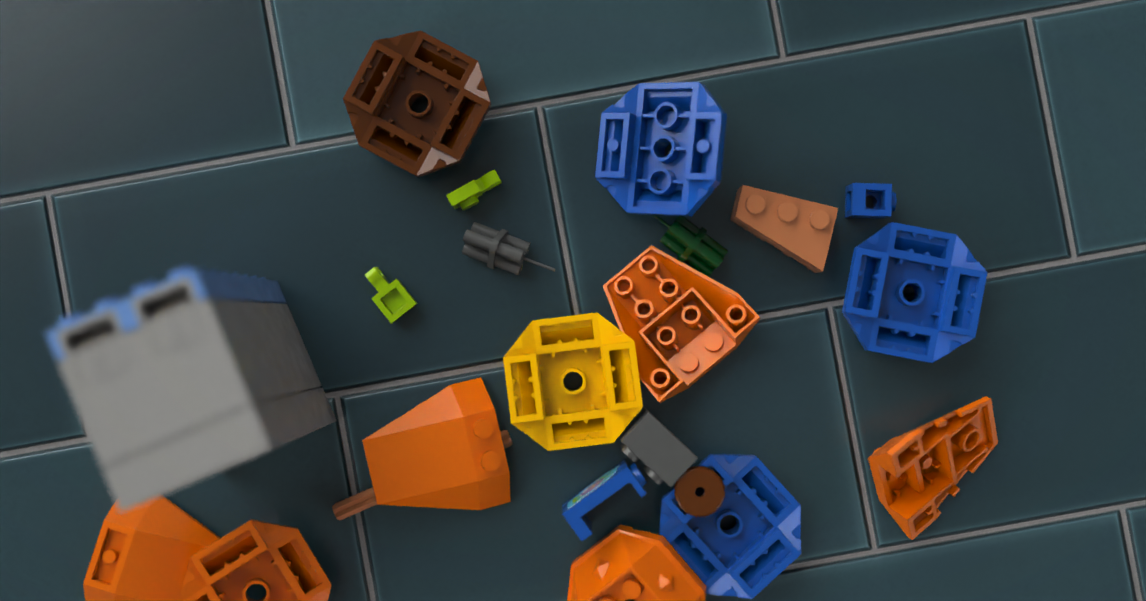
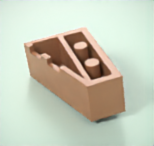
[730,185,838,273]

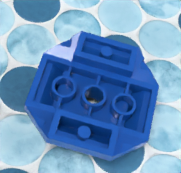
[595,82,727,217]

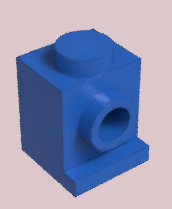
[845,183,897,219]

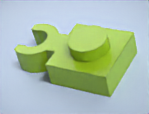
[446,169,502,211]

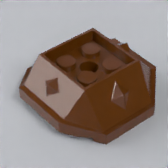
[343,30,491,177]

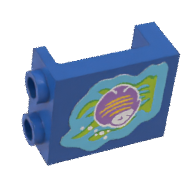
[562,459,648,541]

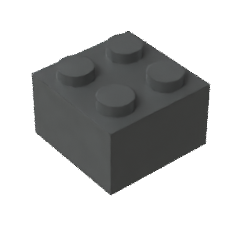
[619,407,698,487]

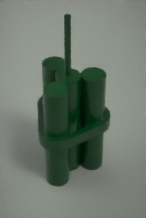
[652,215,728,277]

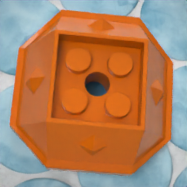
[179,519,332,601]
[567,524,707,601]

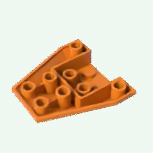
[603,245,760,403]
[83,495,221,601]

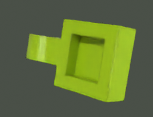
[365,267,418,324]

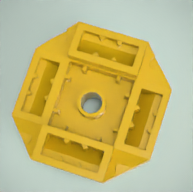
[503,312,643,451]

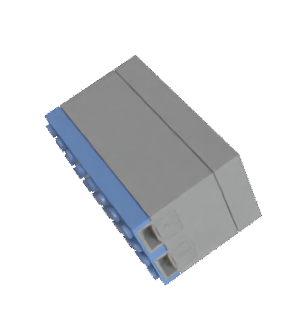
[45,265,337,512]

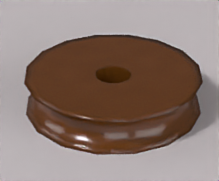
[674,466,725,517]

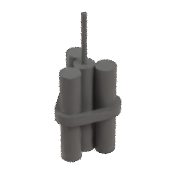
[462,222,556,275]

